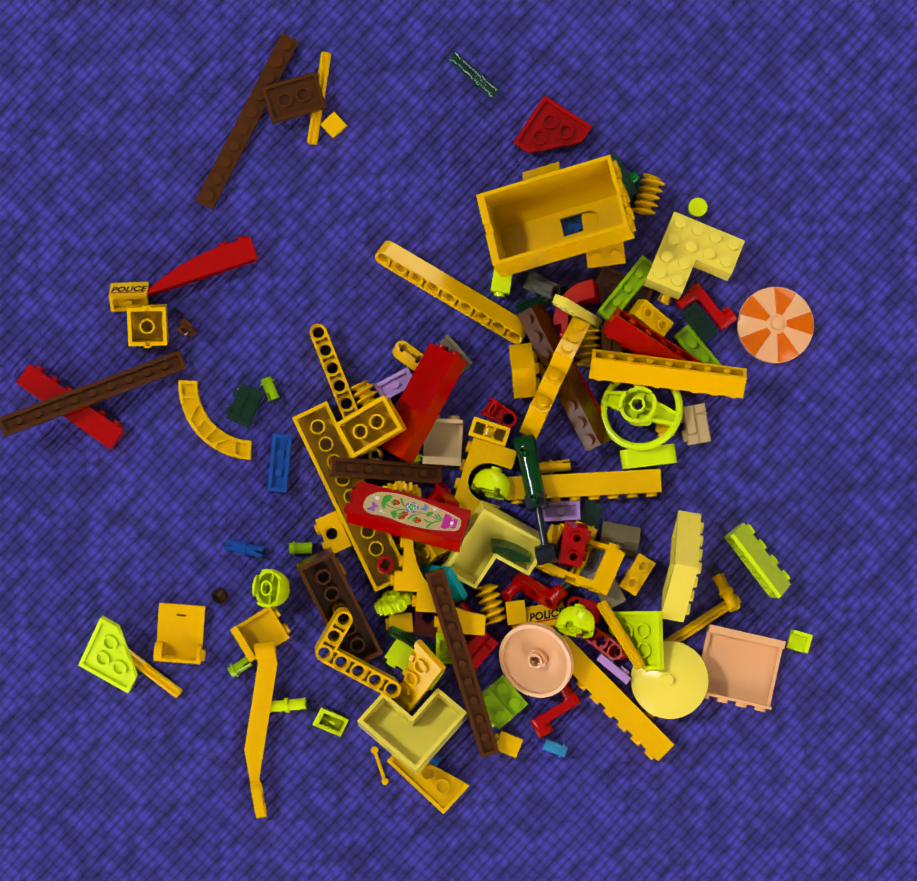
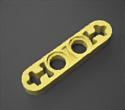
[552,294,603,329]

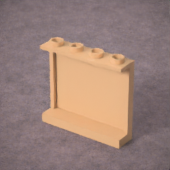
[701,624,786,712]

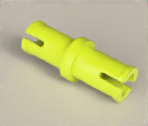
[270,697,307,713]

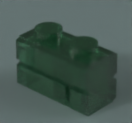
[225,383,264,428]

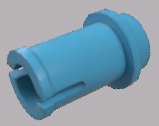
[543,738,568,758]

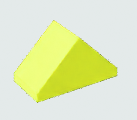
[312,706,349,737]

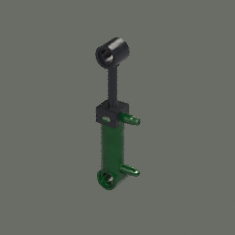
[514,434,559,565]

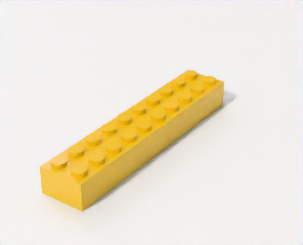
[292,401,402,592]

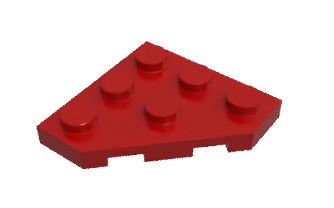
[513,95,592,154]

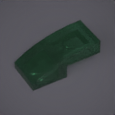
[490,538,530,562]

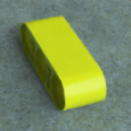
[620,444,677,470]

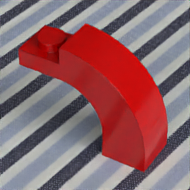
[553,279,601,338]

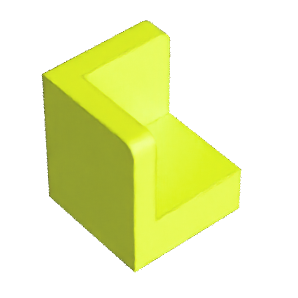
[786,629,813,654]

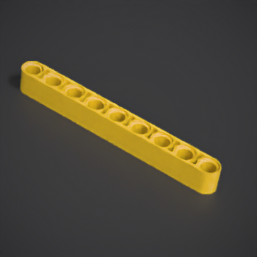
[375,241,526,344]

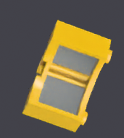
[535,523,625,595]

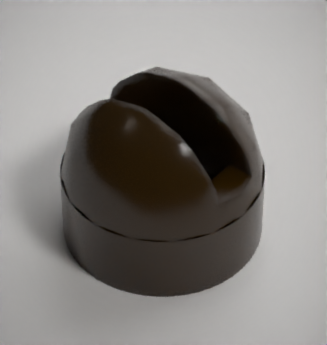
[211,587,228,605]

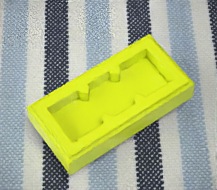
[436,632,452,664]

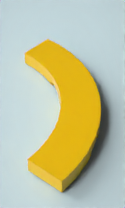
[178,380,252,460]

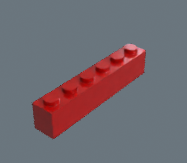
[603,307,703,363]
[16,364,126,450]

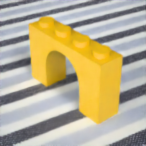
[454,437,516,517]

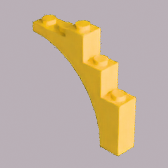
[519,316,590,440]
[390,537,486,635]

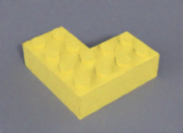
[643,211,745,300]
[441,501,549,589]
[661,510,704,622]
[357,688,468,776]

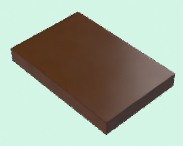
[261,71,327,125]
[595,266,654,313]

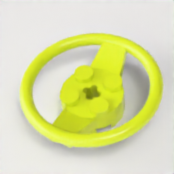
[600,381,683,451]

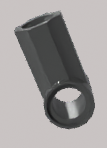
[522,271,561,300]

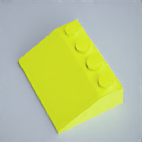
[724,523,791,599]

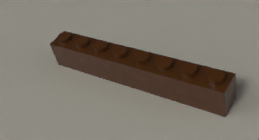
[517,302,611,452]

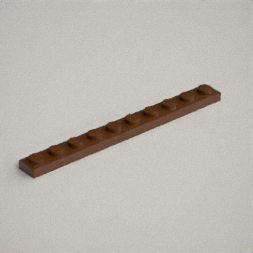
[195,33,299,210]
[0,350,186,438]
[425,567,500,758]

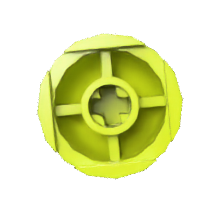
[471,466,510,500]
[252,569,290,607]
[555,604,595,638]

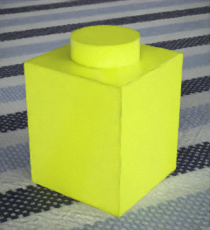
[490,268,512,298]

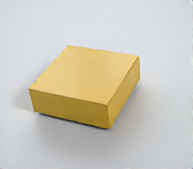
[320,112,347,139]

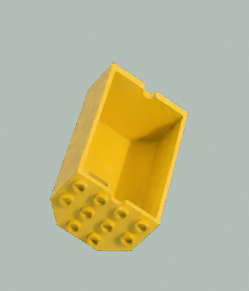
[476,155,636,277]

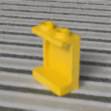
[230,607,291,662]

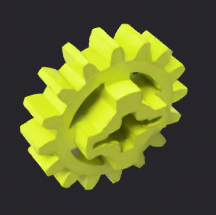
[374,590,415,616]

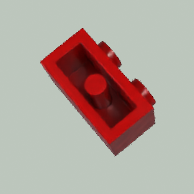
[558,521,591,567]

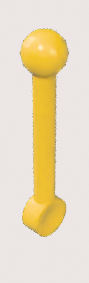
[371,746,389,785]

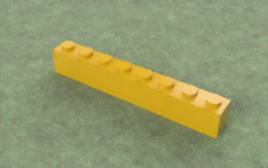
[589,349,747,398]
[507,469,662,504]
[562,634,674,761]

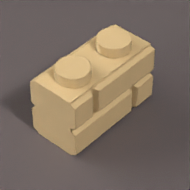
[680,403,711,446]

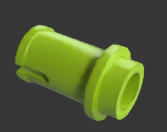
[260,376,280,402]
[289,541,312,556]
[227,656,253,678]

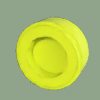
[688,198,708,218]

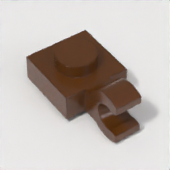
[177,318,199,339]

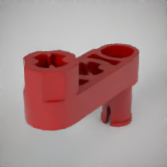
[675,283,737,331]
[502,573,567,610]
[576,624,629,660]
[529,683,581,738]

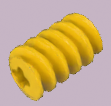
[632,173,665,216]
[575,326,601,366]
[350,380,378,409]
[474,583,507,625]

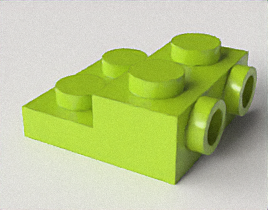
[482,675,528,729]

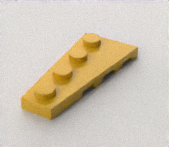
[394,639,446,714]
[387,755,470,814]

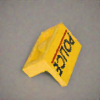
[109,281,149,312]
[525,602,565,630]

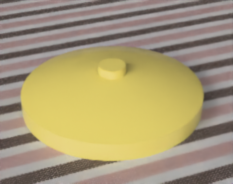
[631,641,709,719]

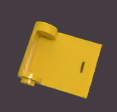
[153,603,206,665]

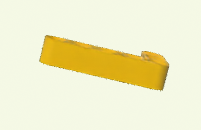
[315,607,401,698]

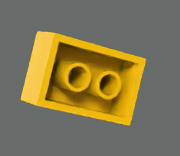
[334,395,407,458]

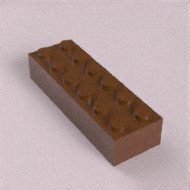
[296,547,383,668]

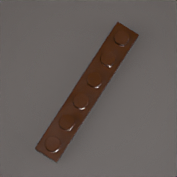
[329,457,442,485]

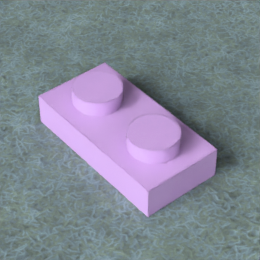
[374,367,412,398]
[542,500,581,523]
[596,653,631,685]

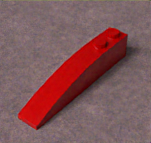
[147,235,259,296]

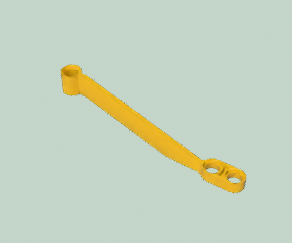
[244,641,278,819]

